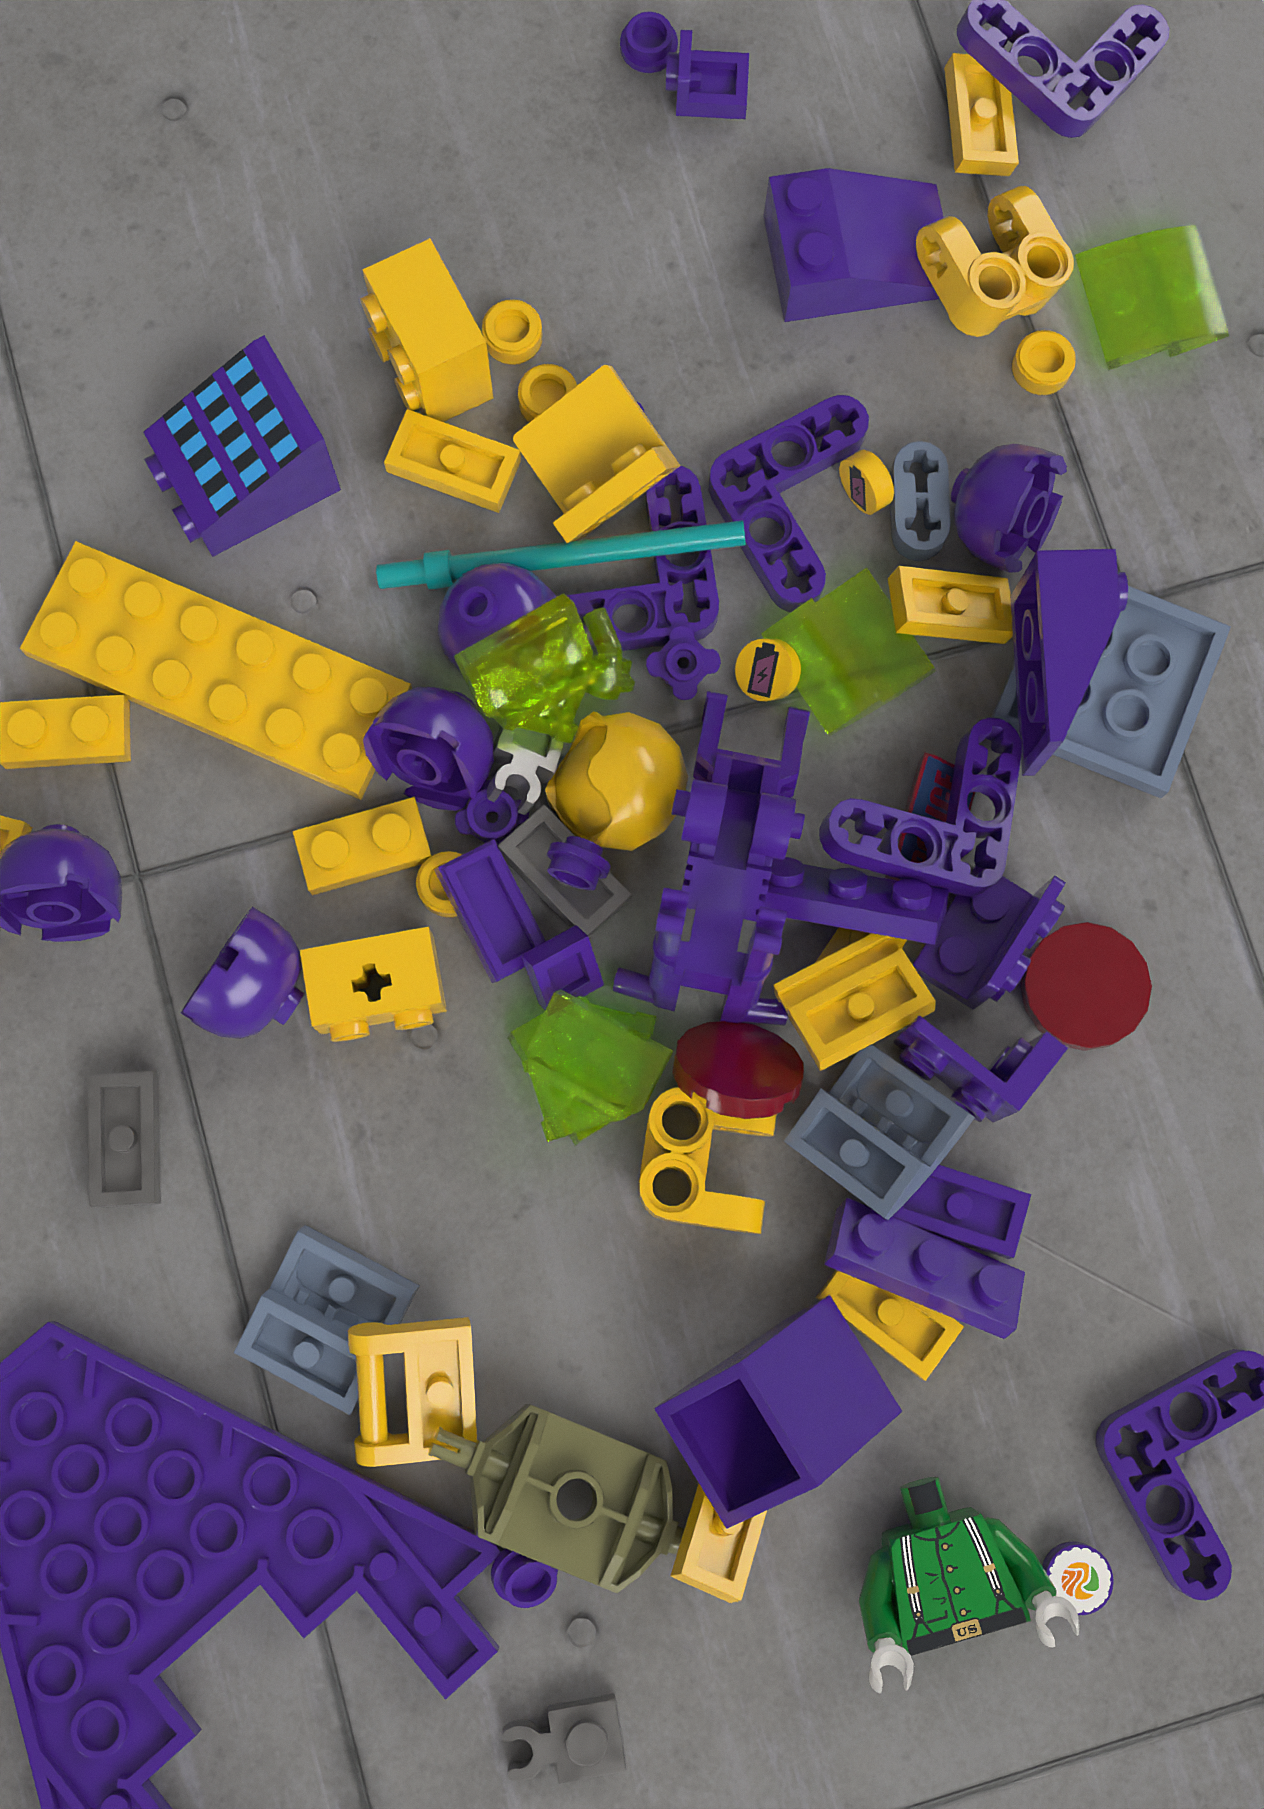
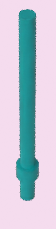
[376,520,746,590]

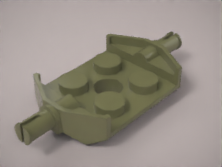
[428,1404,685,1593]

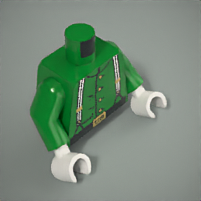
[859,1477,1079,1693]

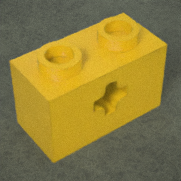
[300,927,447,1042]

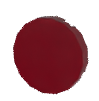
[1020,922,1152,1051]
[672,1021,804,1119]

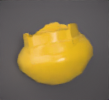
[545,711,688,851]

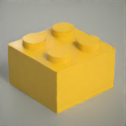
[360,238,494,422]

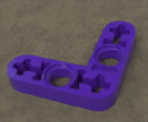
[957,0,1169,138]
[708,395,869,613]
[556,465,719,658]
[819,717,1022,897]
[1095,1349,1264,1601]

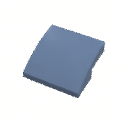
[784,1044,975,1220]
[234,1225,420,1415]

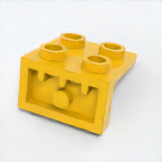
[513,365,680,543]

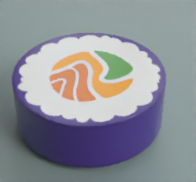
[1042,1541,1114,1615]

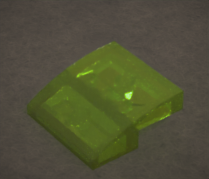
[1075,225,1229,370]
[761,567,936,736]

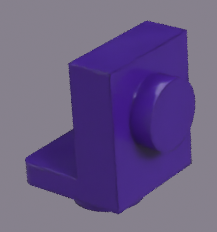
[665,30,749,120]

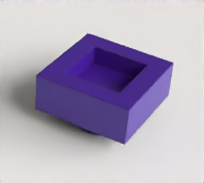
[521,925,604,1015]

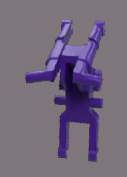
[613,691,810,1026]

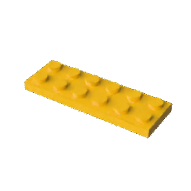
[20,541,412,800]

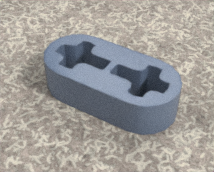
[890,441,951,561]

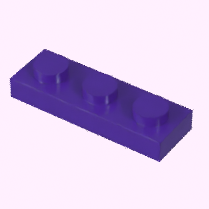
[764,857,949,945]
[824,1198,1025,1339]

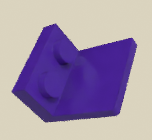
[912,865,1066,1010]
[893,1016,1068,1123]

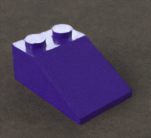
[763,168,944,322]
[1010,549,1128,776]

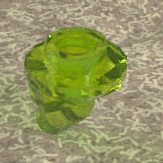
[574,608,635,700]

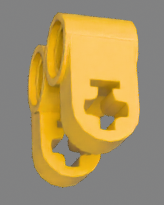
[916,186,1074,337]
[638,1087,777,1234]

